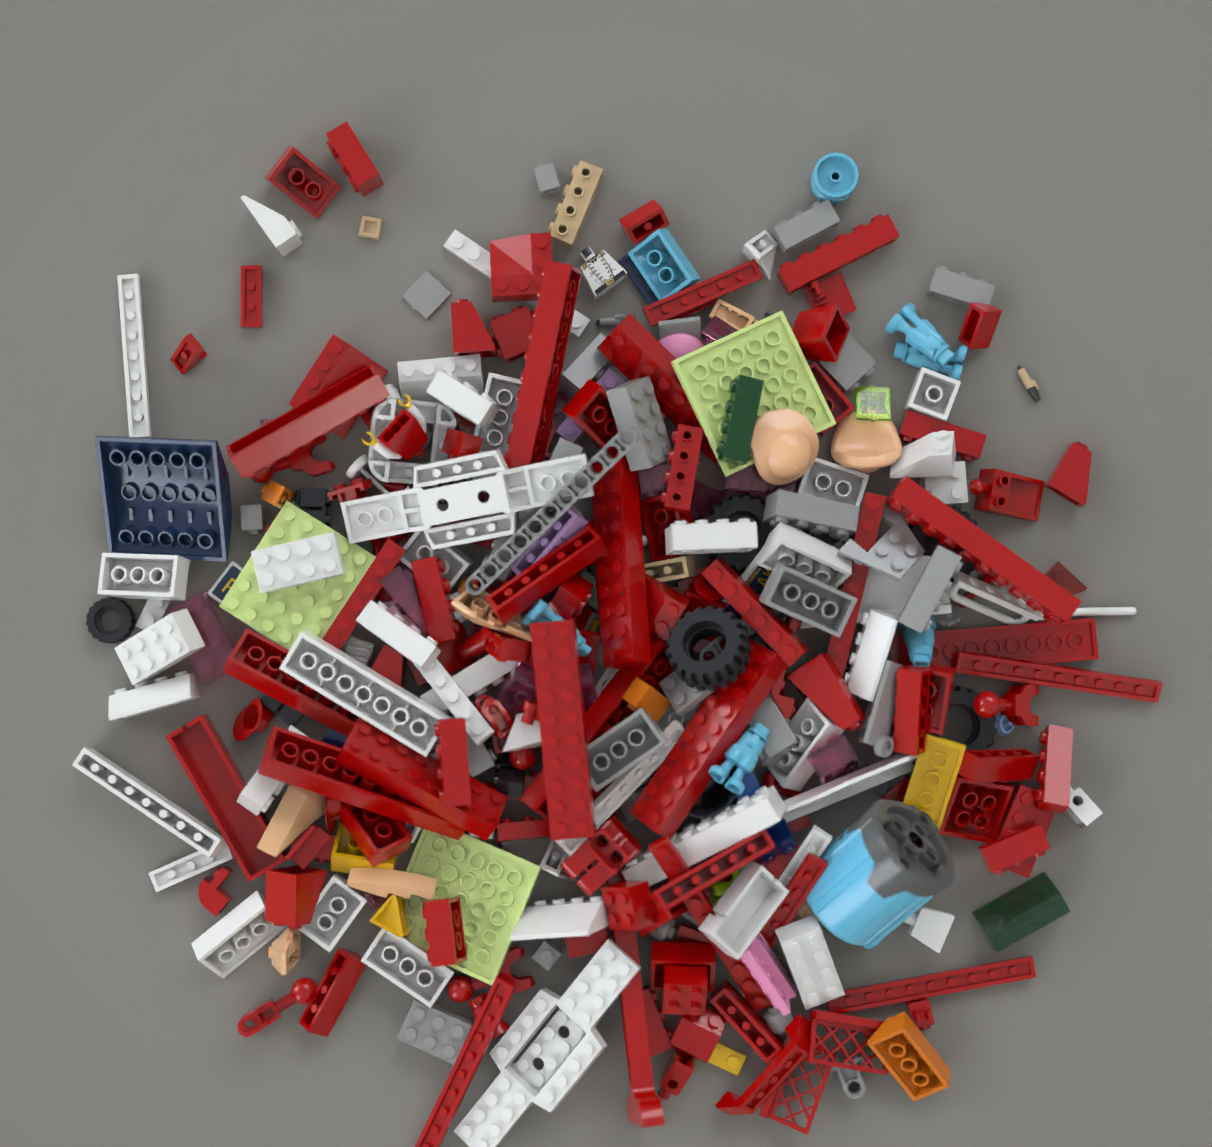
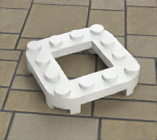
[368,398,457,486]

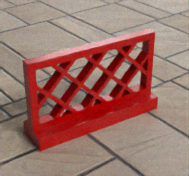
[807,1010,888,1075]
[759,1035,837,1135]

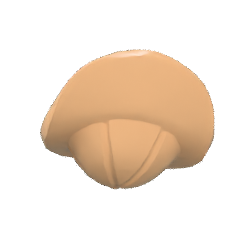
[751,409,819,485]
[830,409,902,474]

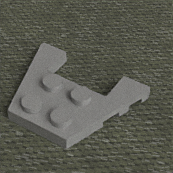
[837,502,925,582]

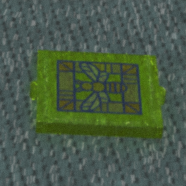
[856,385,891,422]

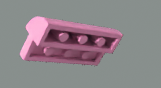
[740,932,797,1016]

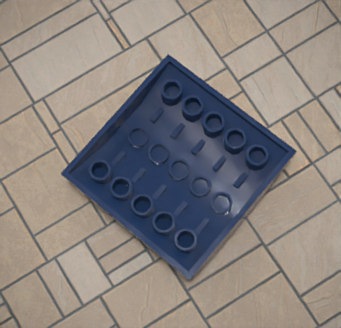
[95,436,232,562]

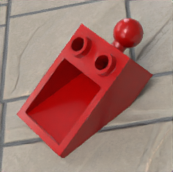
[968,469,1044,522]

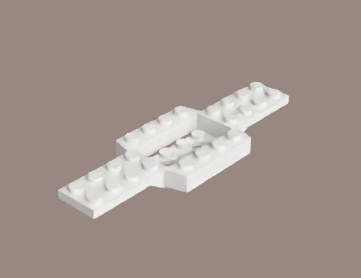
[340,449,595,550]
[454,939,641,1147]

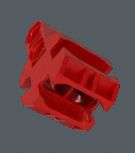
[560,815,643,897]

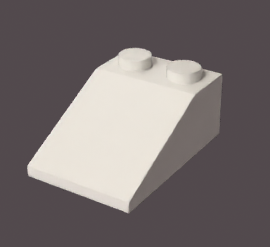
[240,195,303,257]
[890,430,956,478]

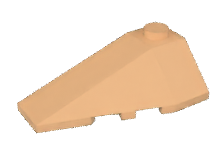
[451,584,531,642]
[257,785,325,857]
[268,926,301,975]

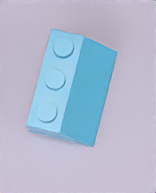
[628,228,701,300]

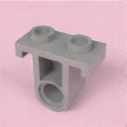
[823,1050,865,1099]

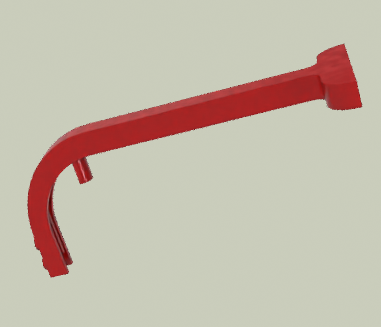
[496,817,665,1128]

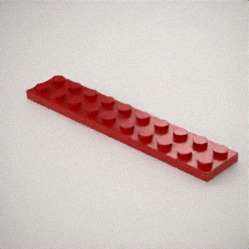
[888,618,1099,668]

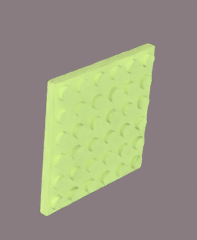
[671,310,836,477]
[219,501,376,651]
[402,829,541,985]

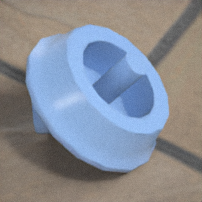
[994,711,1015,736]

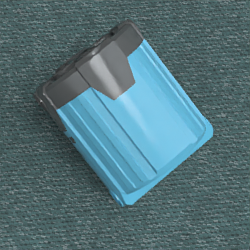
[806,799,956,949]

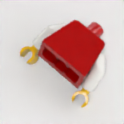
[361,394,428,460]

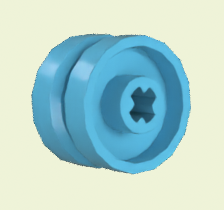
[810,152,859,205]

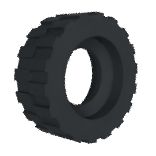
[86,597,136,643]

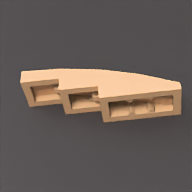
[709,299,758,333]
[346,868,437,900]

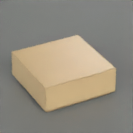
[359,216,383,240]

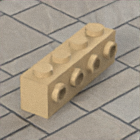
[547,160,603,249]

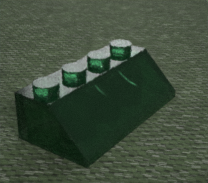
[972,872,1071,953]

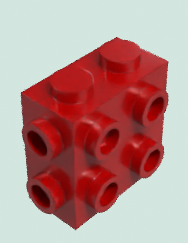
[488,305,535,363]

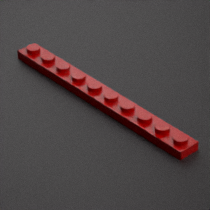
[827,492,886,678]
[954,650,1163,703]
[648,835,772,1012]
[827,955,1036,1014]
[415,976,517,1147]

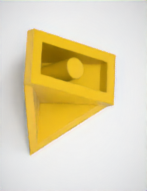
[369,894,409,937]

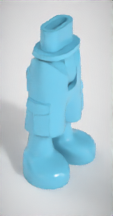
[885,303,955,366]
[893,341,967,381]
[521,599,592,658]
[897,615,936,668]
[709,722,770,794]

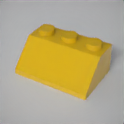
[331,823,398,874]

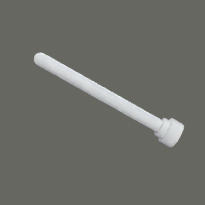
[1038,607,1137,621]

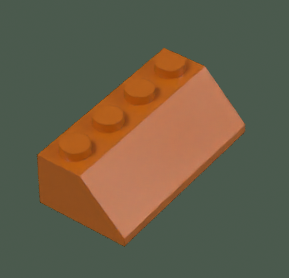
[867,1011,950,1101]

